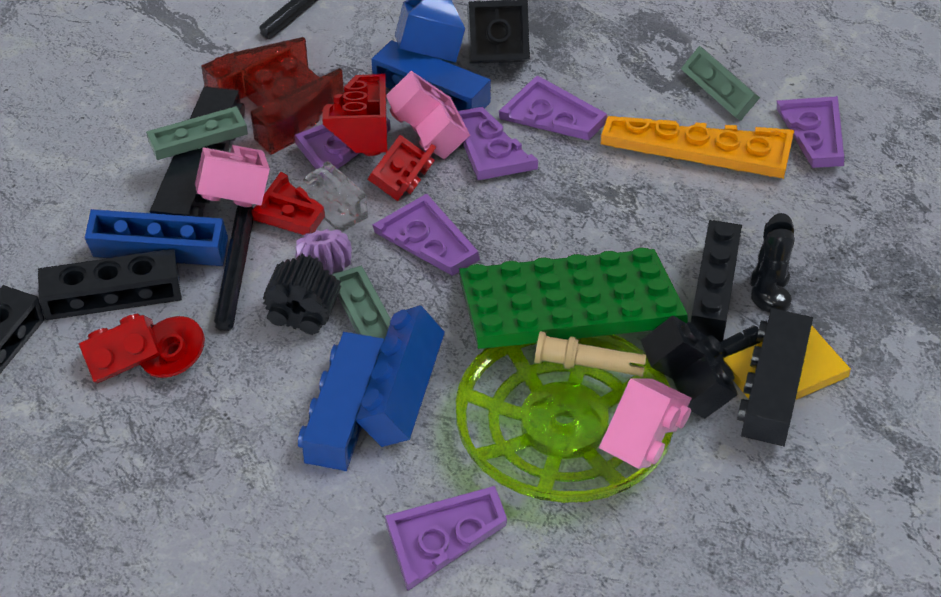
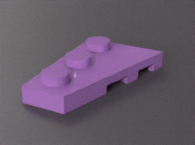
[499,75,607,140]
[776,96,844,168]
[458,107,538,180]
[295,118,391,179]
[372,194,480,276]
[385,486,507,591]

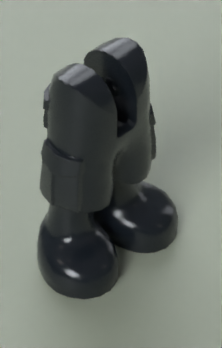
[750,213,795,313]

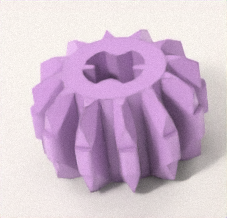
[295,229,352,275]

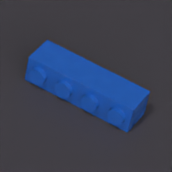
[371,40,491,111]
[85,209,228,266]
[355,305,445,447]
[298,332,384,471]

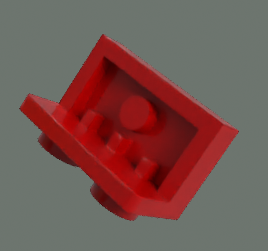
[367,135,436,201]
[78,313,162,383]

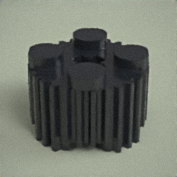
[263,254,341,335]

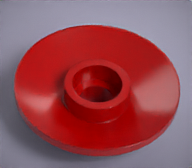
[140,316,205,378]

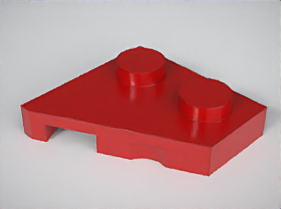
[252,172,325,235]

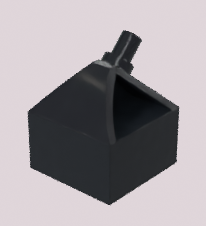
[467,0,530,64]

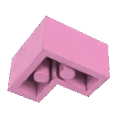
[386,71,470,160]
[195,145,270,207]
[599,378,691,469]

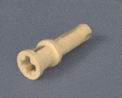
[534,331,646,377]

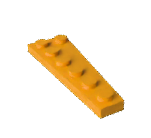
[601,116,794,179]

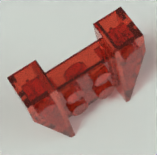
[201,37,344,155]

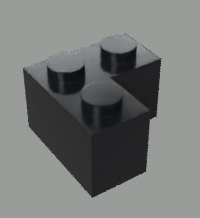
[641,315,738,419]

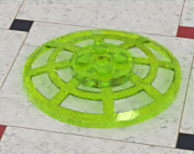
[455,335,674,503]

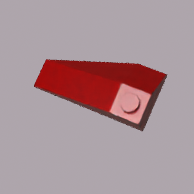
[322,74,388,156]

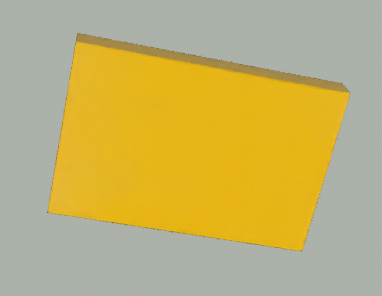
[723,326,851,400]

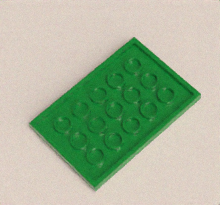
[459,248,688,349]

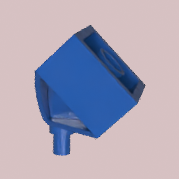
[395,0,465,62]

